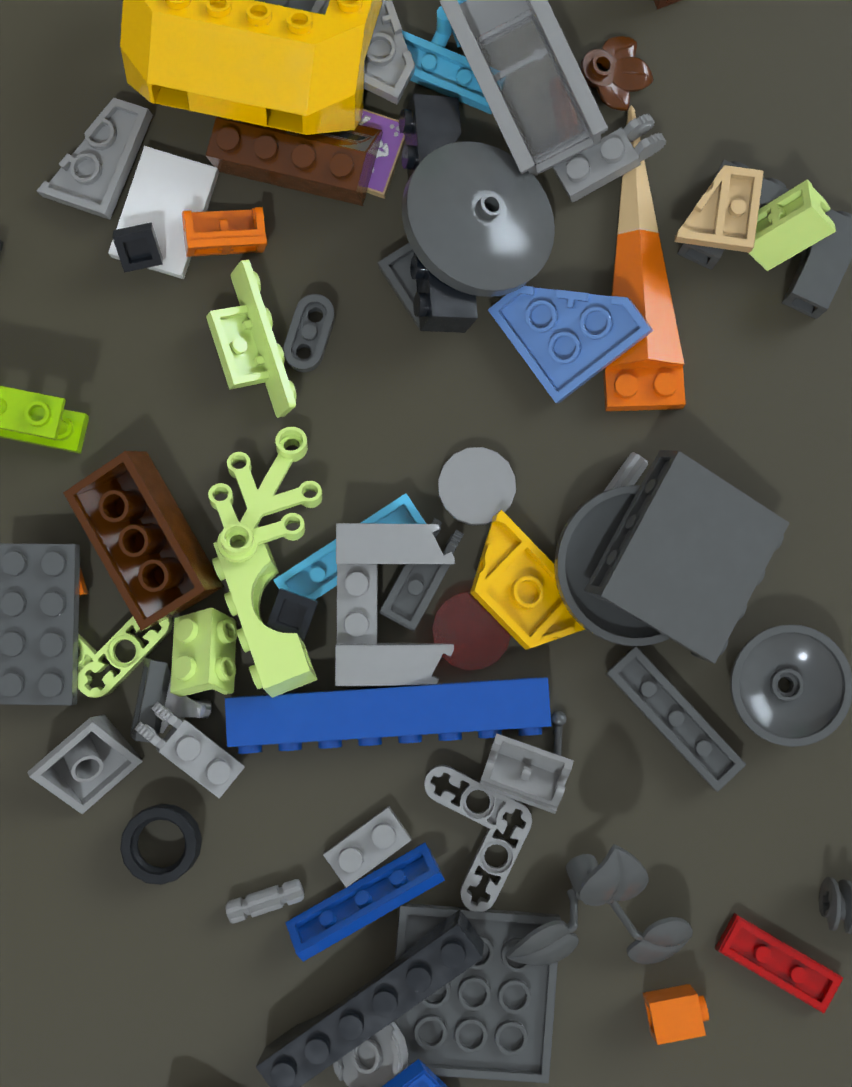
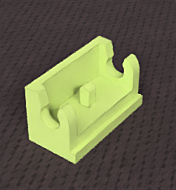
[749,179,836,271]

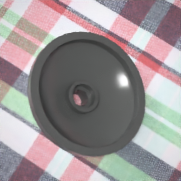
[730,625,852,747]

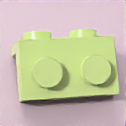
[170,607,237,697]

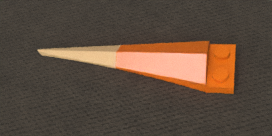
[603,105,686,411]

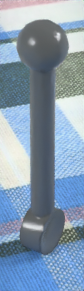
[551,711,567,756]

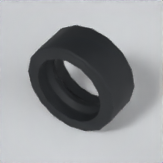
[120,804,202,885]

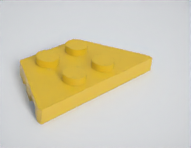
[470,510,585,650]

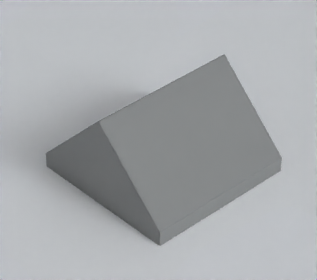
[27,715,143,814]

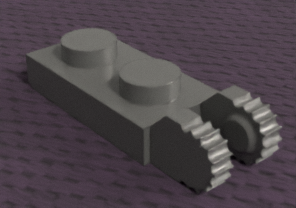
[379,518,464,632]

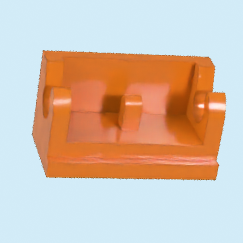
[182,207,267,257]

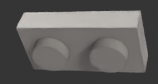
[323,806,412,888]

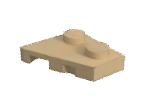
[674,165,764,253]

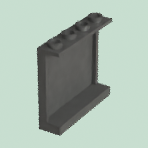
[584,450,789,664]

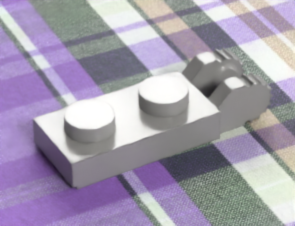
[553,114,666,202]
[135,701,245,799]

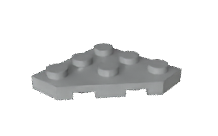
[311,0,415,105]

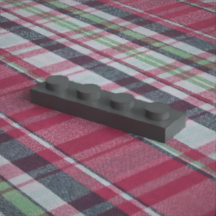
[605,646,747,792]

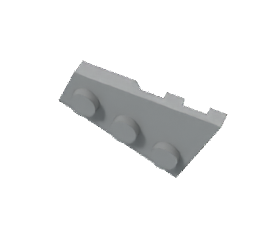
[36,97,153,220]

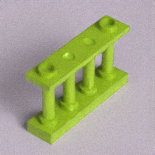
[0,386,89,454]

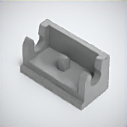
[479,733,574,814]

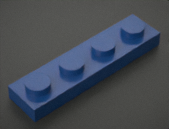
[285,842,445,962]

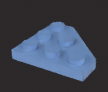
[488,286,654,403]

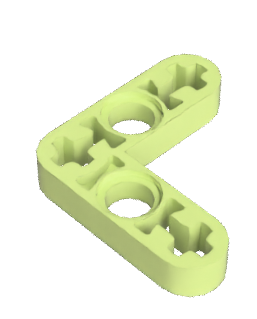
[77,616,173,698]

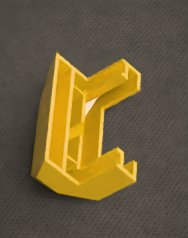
[120,0,382,135]

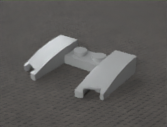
[335,523,455,686]

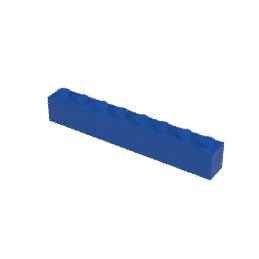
[225,677,551,754]

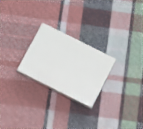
[108,146,219,279]

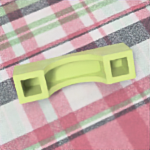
[212,526,317,698]

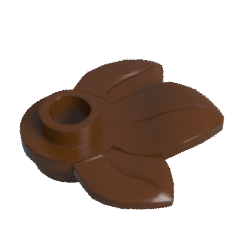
[580,36,654,111]

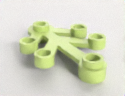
[208,427,322,563]

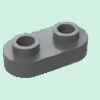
[283,294,335,372]

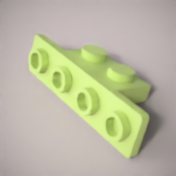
[206,259,297,418]

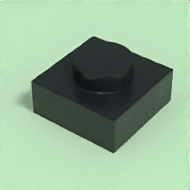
[112,222,163,273]
[266,588,319,640]

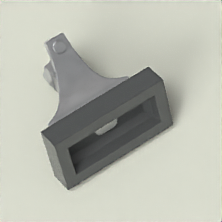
[130,658,211,743]

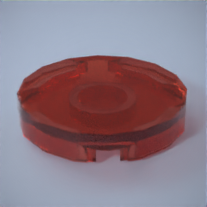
[432,592,511,671]

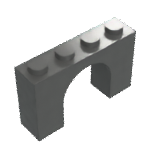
[677,160,852,319]

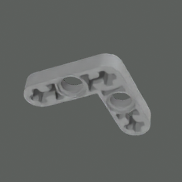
[424,765,532,912]

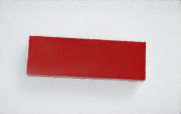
[715,913,843,1013]

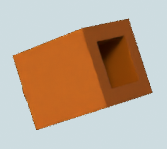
[643,984,709,1045]

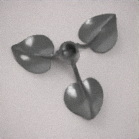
[506,844,693,966]

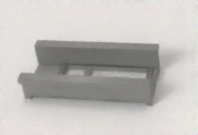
[440,0,608,176]

